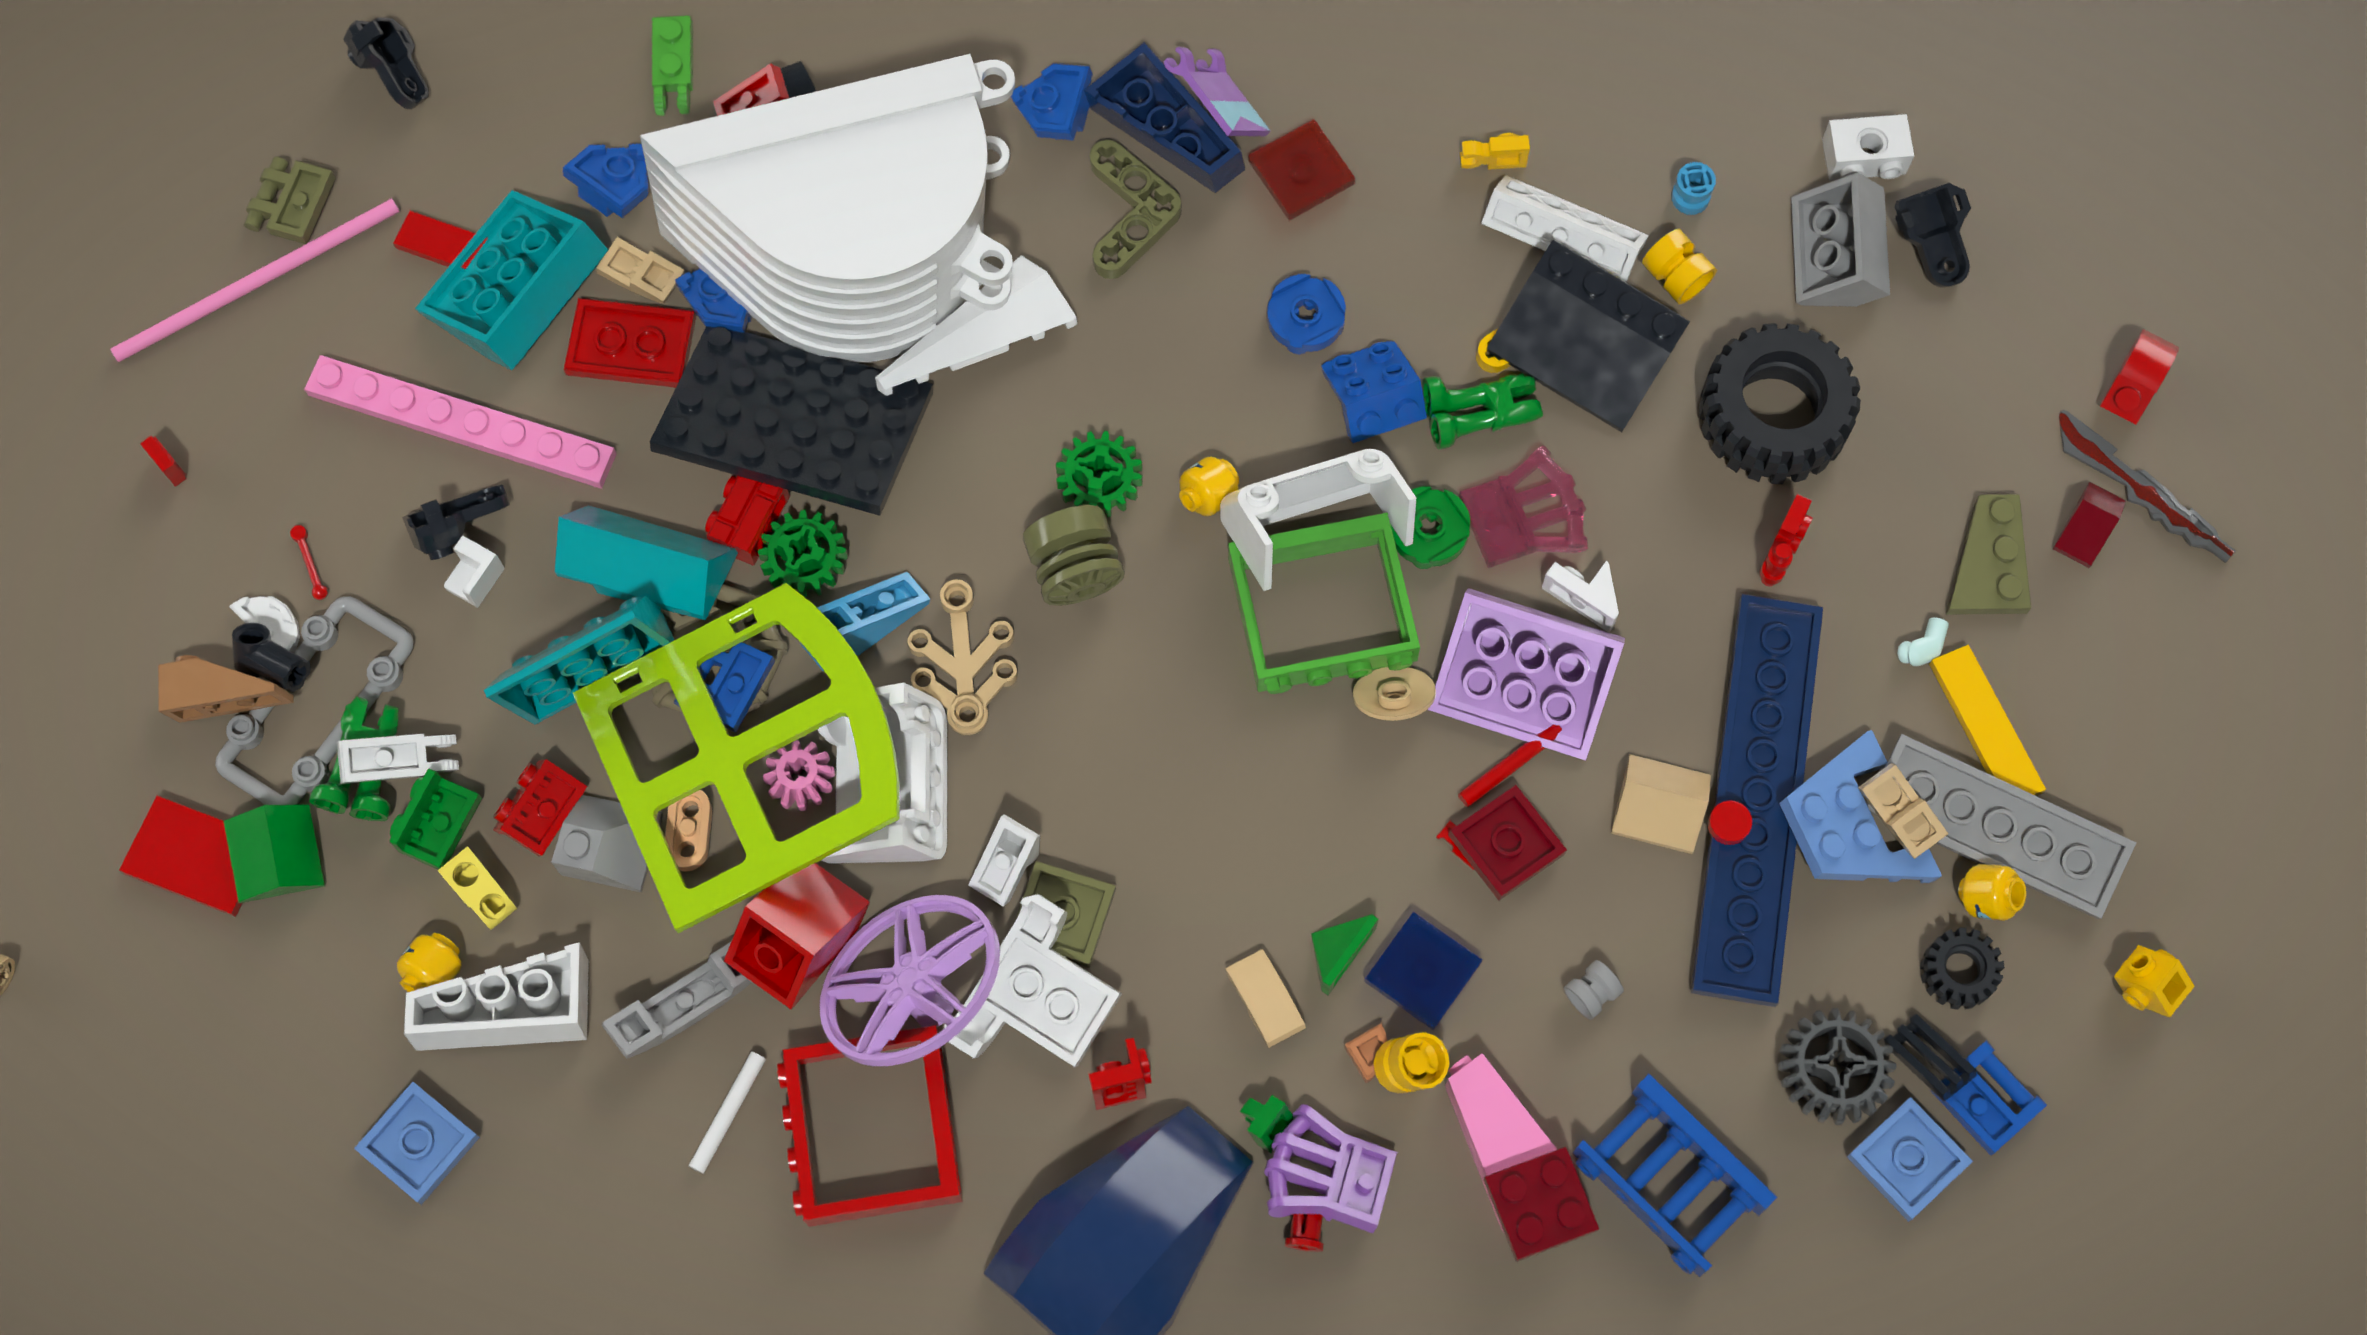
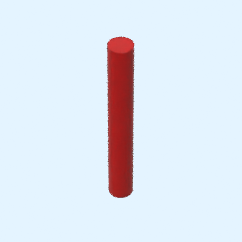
[1458,724,1562,807]

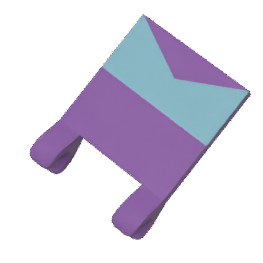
[1164,47,1270,136]

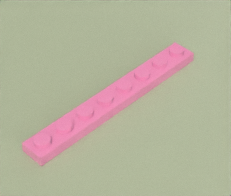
[304,355,617,489]

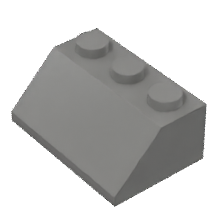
[1791,172,1890,306]

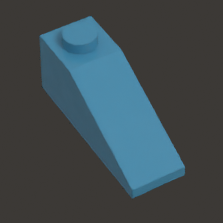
[800,572,930,671]

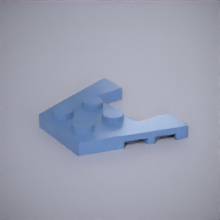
[1779,730,1942,883]

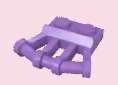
[1264,1104,1397,1233]

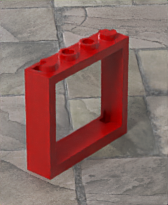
[777,1025,963,1227]

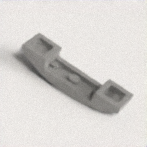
[602,942,752,1059]

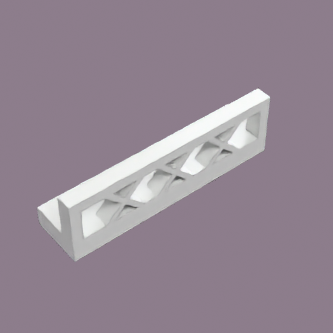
[1481,175,1649,283]

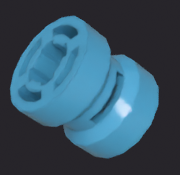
[1672,162,1716,215]

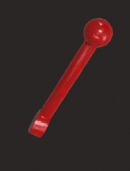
[290,525,328,600]

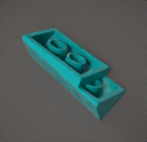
[555,505,738,620]

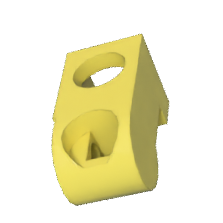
[438,846,518,930]

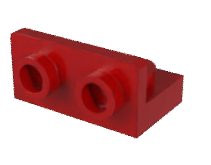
[493,759,588,857]
[1089,1037,1152,1110]

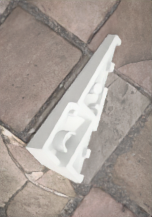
[875,255,1077,396]

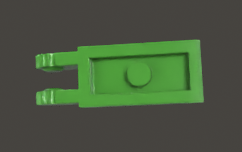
[652,16,693,115]

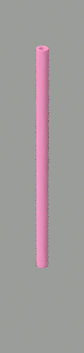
[110,198,400,362]

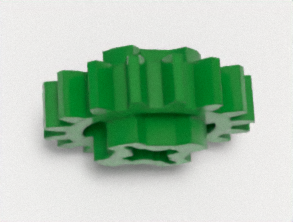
[1056,431,1143,518]
[758,510,848,598]

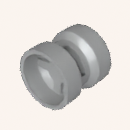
[1563,960,1624,1020]

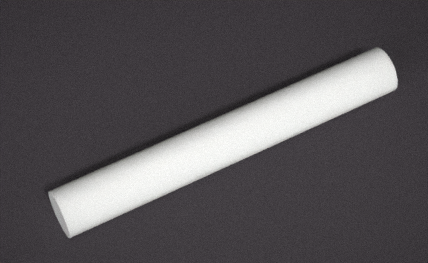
[689,1051,766,1174]

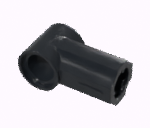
[232,623,311,692]

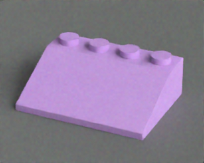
[1428,588,1625,761]

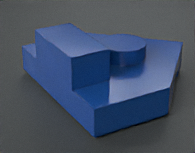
[1010,64,1093,141]
[563,144,648,218]
[675,269,752,333]

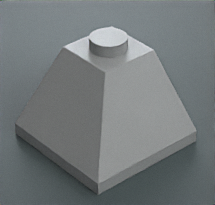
[551,795,664,893]

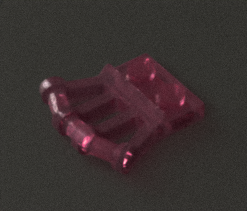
[1459,445,1588,568]

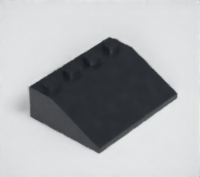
[1486,240,1690,432]

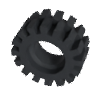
[1920,928,2004,1010]

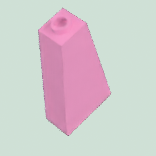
[1445,1054,1557,1234]

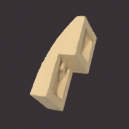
[596,237,685,304]
[1858,763,1948,859]
[1225,949,1306,1048]

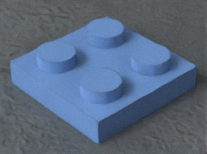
[354,1082,480,1205]
[1847,1097,1973,1222]

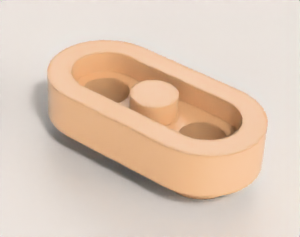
[665,790,712,871]

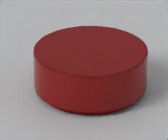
[1708,801,1752,845]

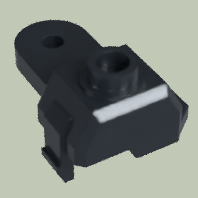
[343,17,428,109]
[1894,183,1971,288]
[402,485,510,560]

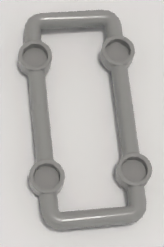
[215,596,413,805]

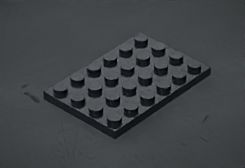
[650,326,933,516]

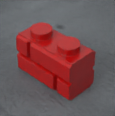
[705,476,790,566]

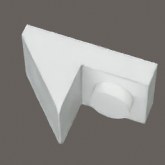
[1542,561,1619,633]
[968,814,1040,907]

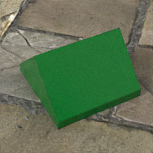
[224,805,325,904]

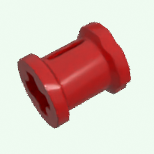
[1284,1214,1324,1252]

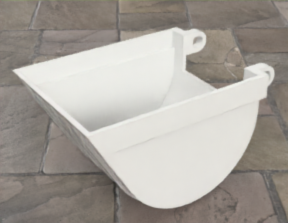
[640,54,1015,363]

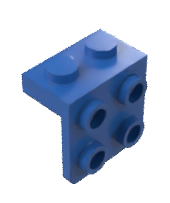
[1322,341,1427,443]

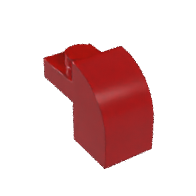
[2100,329,2179,425]

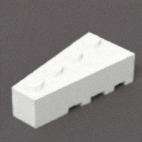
[404,942,589,1051]

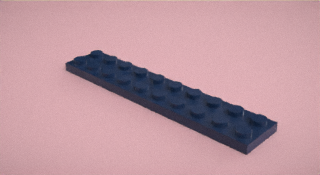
[1691,594,1823,1007]

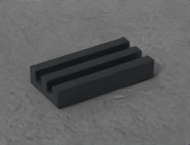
[1884,1014,1977,1102]

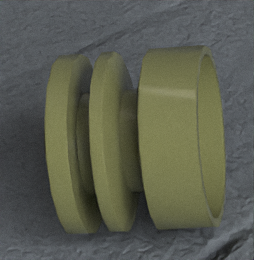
[1023,505,1125,606]

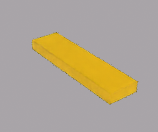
[1929,644,2046,796]

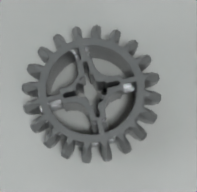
[1778,1008,1896,1125]

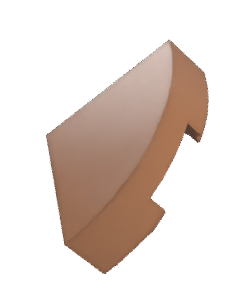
[1344,1024,1387,1084]

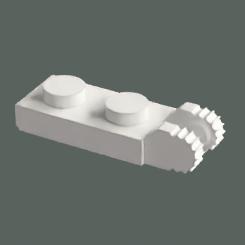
[337,734,459,784]

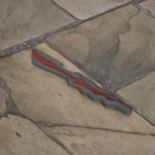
[2059,410,2236,563]

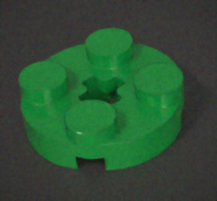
[1390,486,1470,569]

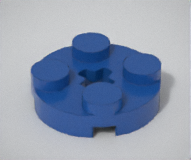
[1267,274,1346,354]

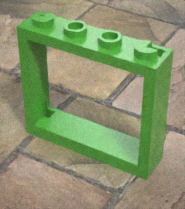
[1228,512,1420,694]

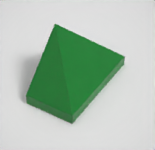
[1311,914,1379,996]

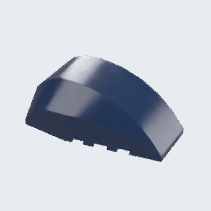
[983,1106,1253,1335]

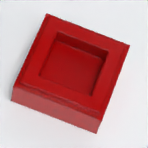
[140,435,187,487]

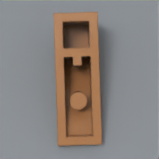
[158,655,294,723]

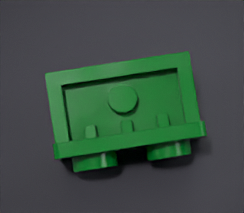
[389,768,482,870]

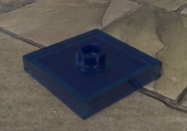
[1364,912,1483,1031]

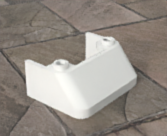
[1220,449,1417,591]

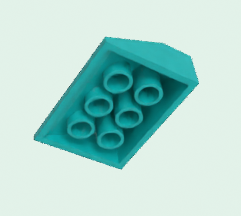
[415,190,608,370]
[484,596,674,725]

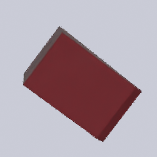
[2053,482,2126,568]

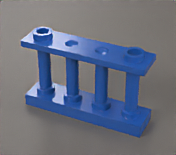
[1573,1074,1777,1277]

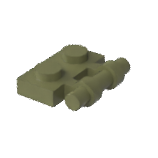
[244,157,336,244]

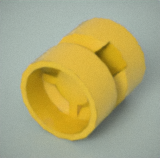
[1642,229,1717,304]
[1374,1032,1450,1094]

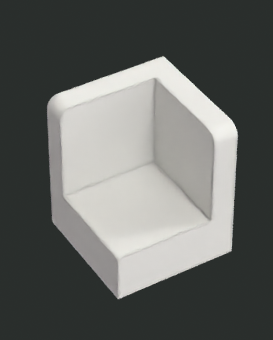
[444,535,505,608]

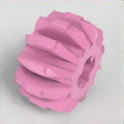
[763,740,835,811]

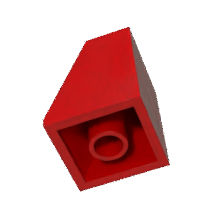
[724,863,870,1010]

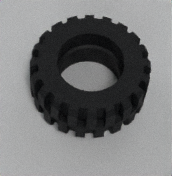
[1699,323,1861,484]

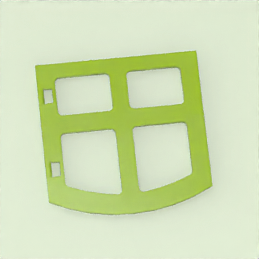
[573,583,900,933]

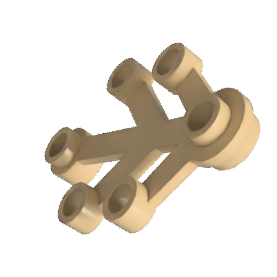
[907,579,1018,735]

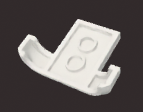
[944,894,1122,1067]

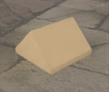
[1611,754,1711,854]

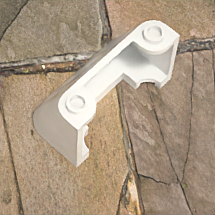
[818,682,947,863]

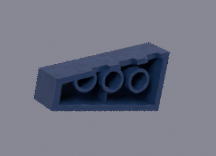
[1084,42,1245,193]

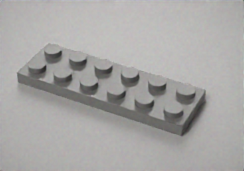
[1867,734,2136,920]

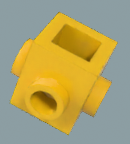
[2114,945,2195,1018]

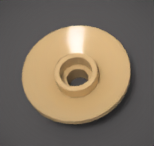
[1353,667,1436,721]

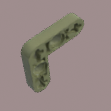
[1090,140,1181,279]

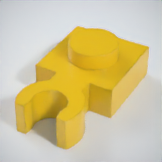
[1460,133,1530,169]

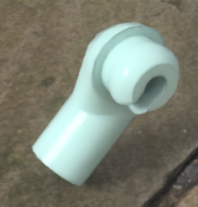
[1897,618,1949,666]

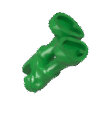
[1422,374,1543,450]
[309,697,399,821]

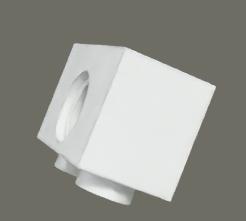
[1822,114,1914,180]

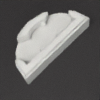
[229,596,300,653]

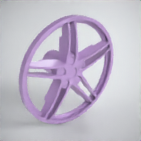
[820,895,1000,1066]

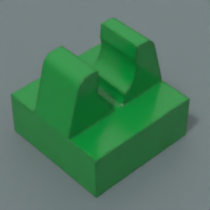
[1240,1095,1294,1153]

